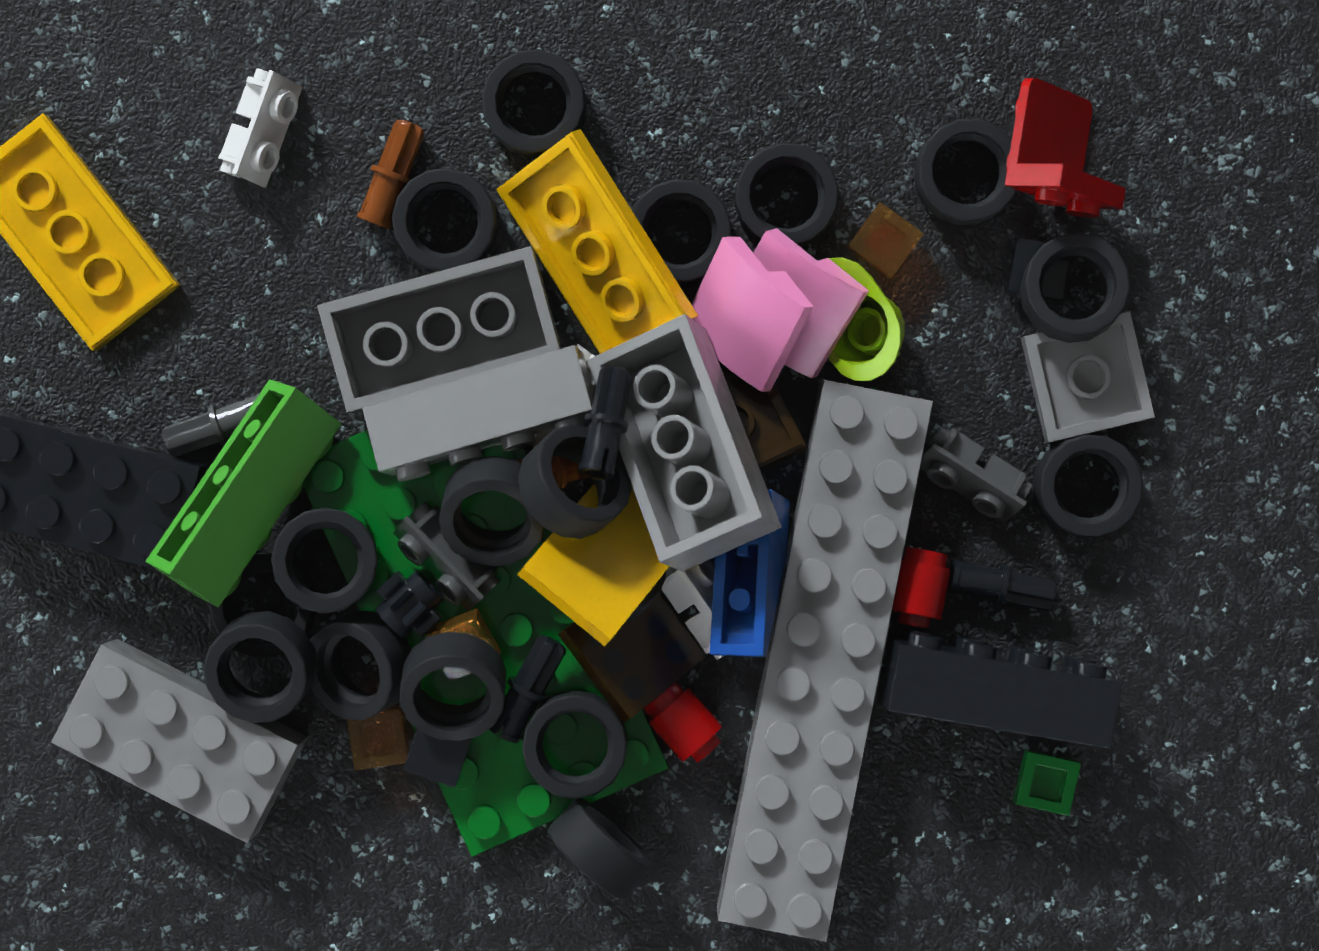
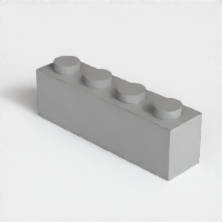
[362,345,595,481]

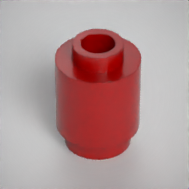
[892,547,951,629]
[643,681,722,763]

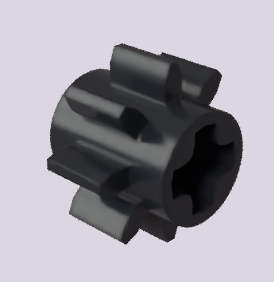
[376,570,445,638]

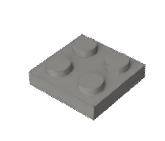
[1021,311,1155,443]

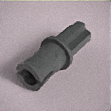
[162,393,260,457]

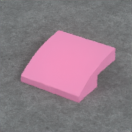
[753,228,869,378]
[691,237,813,392]

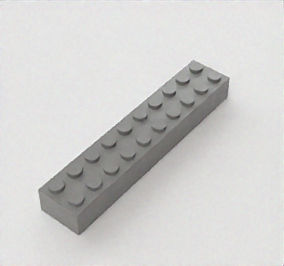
[716,380,933,942]

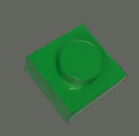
[1013,749,1081,816]

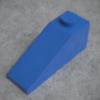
[710,489,790,657]

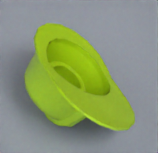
[828,257,905,381]

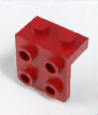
[1005,78,1126,218]

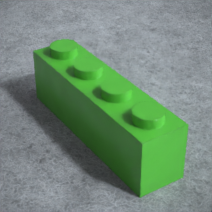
[145,379,341,608]

